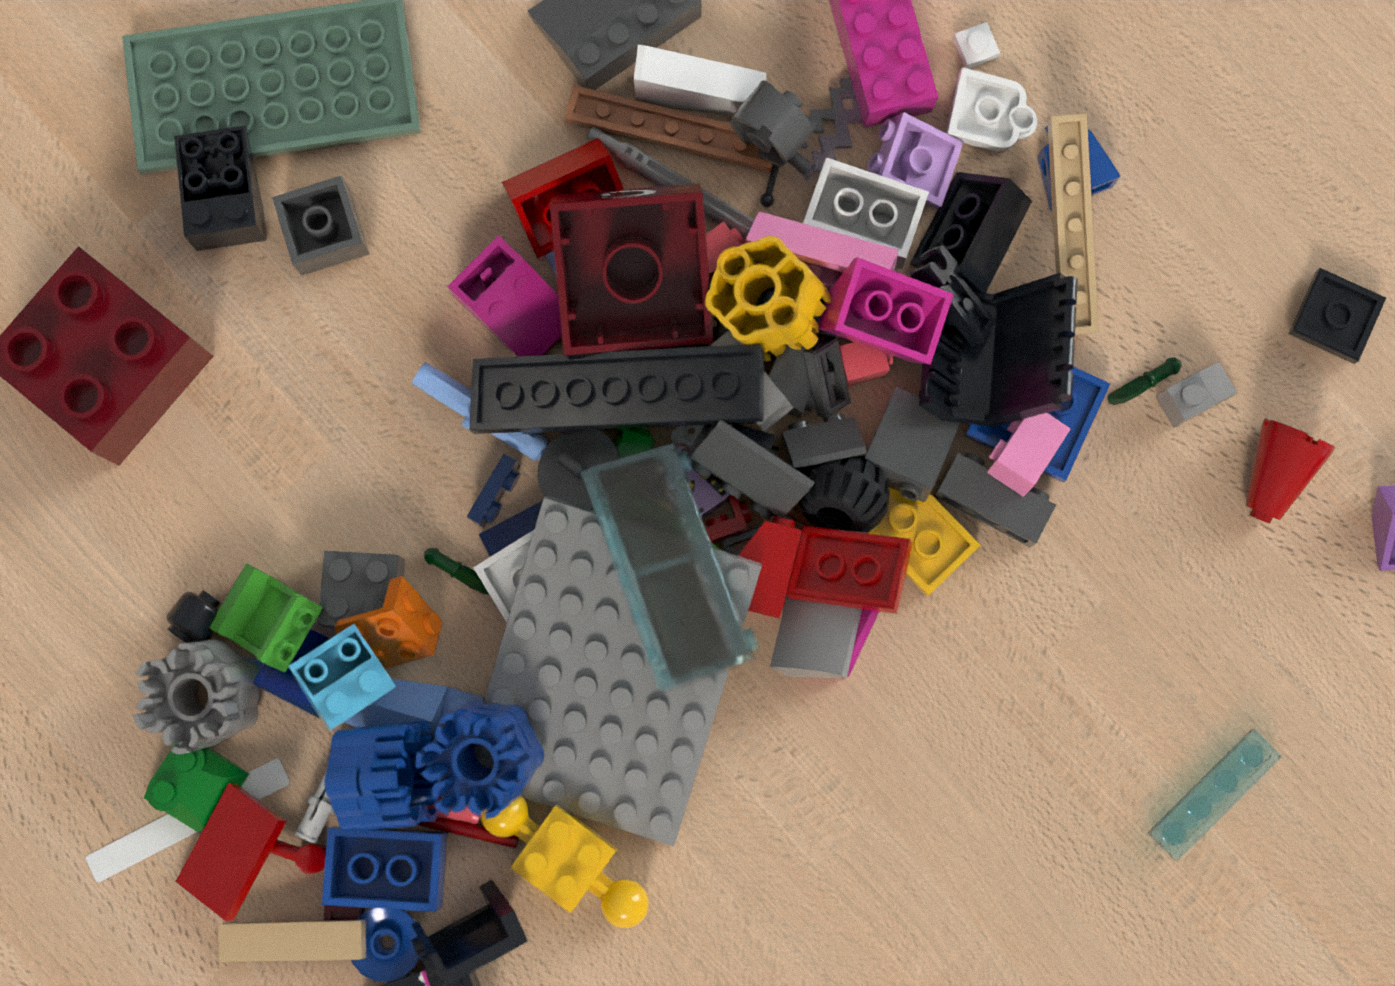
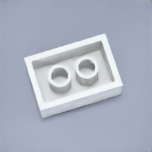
[803,157,929,270]

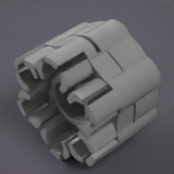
[134,639,261,754]

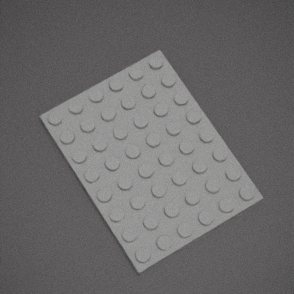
[475,496,762,846]

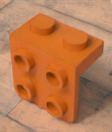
[334,576,442,669]

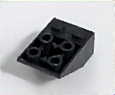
[174,125,267,251]

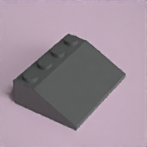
[527,0,701,90]

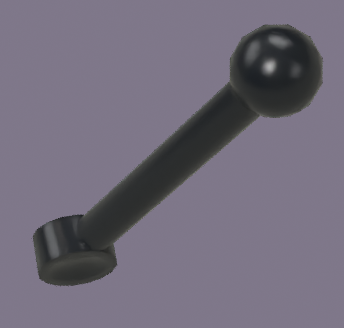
[760,165,779,207]

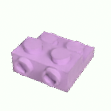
[867,112,963,209]

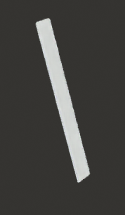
[86,759,290,882]

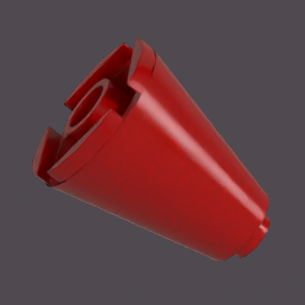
[1245,418,1335,524]

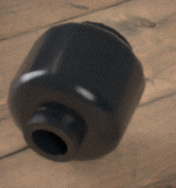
[166,590,221,643]

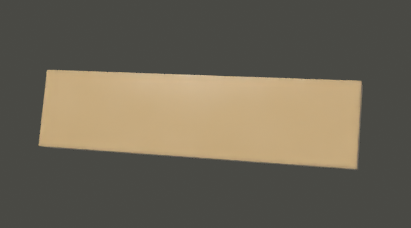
[218,919,366,963]

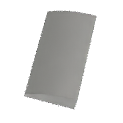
[770,529,863,678]

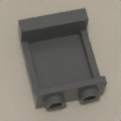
[864,387,960,502]

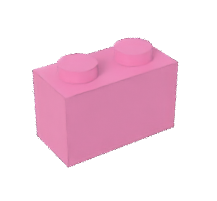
[987,413,1071,497]

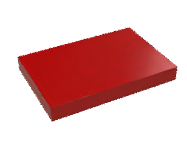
[786,525,913,614]
[175,783,287,921]

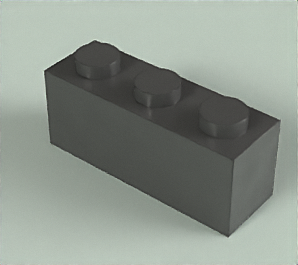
[934,453,1056,547]

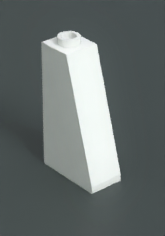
[634,45,767,116]

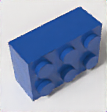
[322,826,448,912]

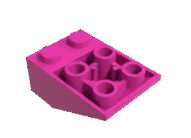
[447,235,562,357]

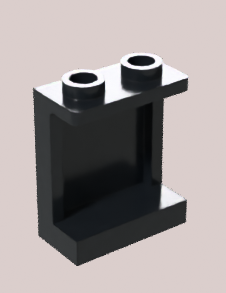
[411,880,528,986]

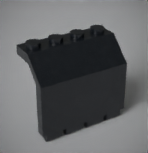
[919,273,1078,427]

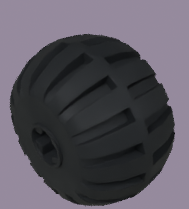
[799,456,890,533]

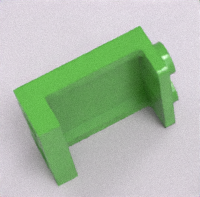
[209,563,323,673]

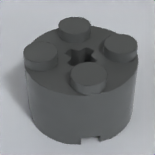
[730,80,817,167]

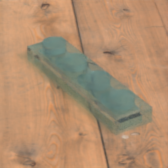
[1147,729,1282,861]

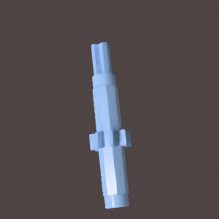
[412,362,549,461]

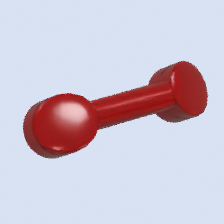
[270,839,326,874]

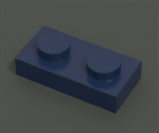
[466,454,521,528]

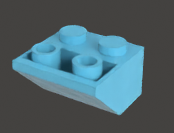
[288,624,396,731]

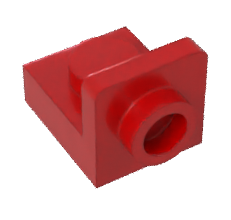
[701,496,752,544]

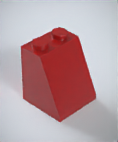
[738,516,802,619]

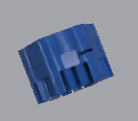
[415,700,544,819]
[324,721,439,832]

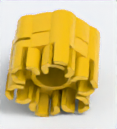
[705,236,831,361]

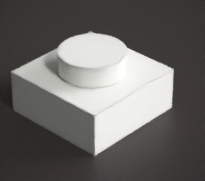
[953,22,1000,69]

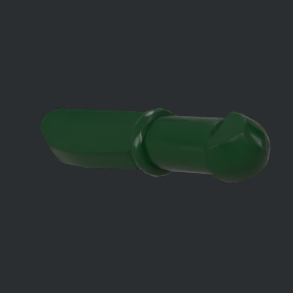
[1107,357,1182,405]
[424,548,490,595]

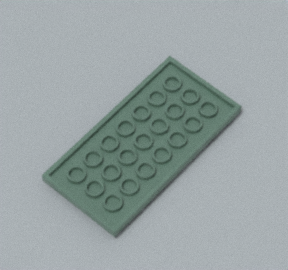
[122,0,422,175]

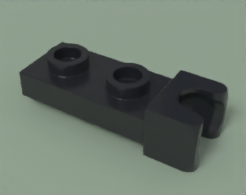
[910,246,996,347]

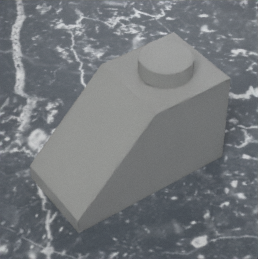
[1156,362,1237,428]

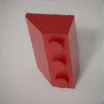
[502,138,624,258]

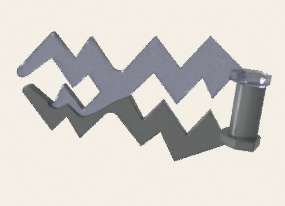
[788,78,863,181]

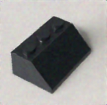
[910,172,1032,294]

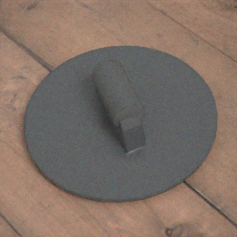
[538,429,621,509]

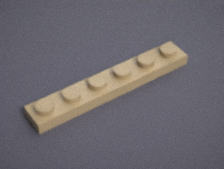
[1047,113,1099,335]

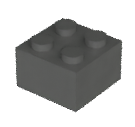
[272,176,370,275]
[318,551,405,628]

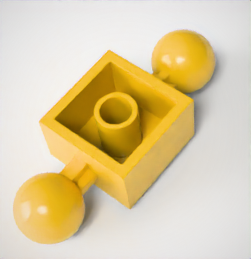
[481,796,649,928]

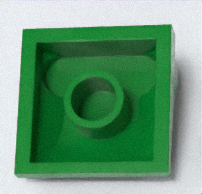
[144,744,249,834]

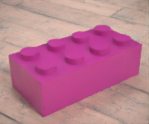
[829,0,939,128]

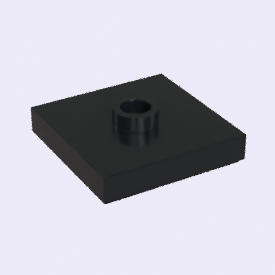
[1288,268,1386,364]

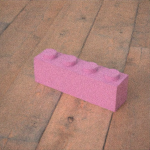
[745,212,898,290]

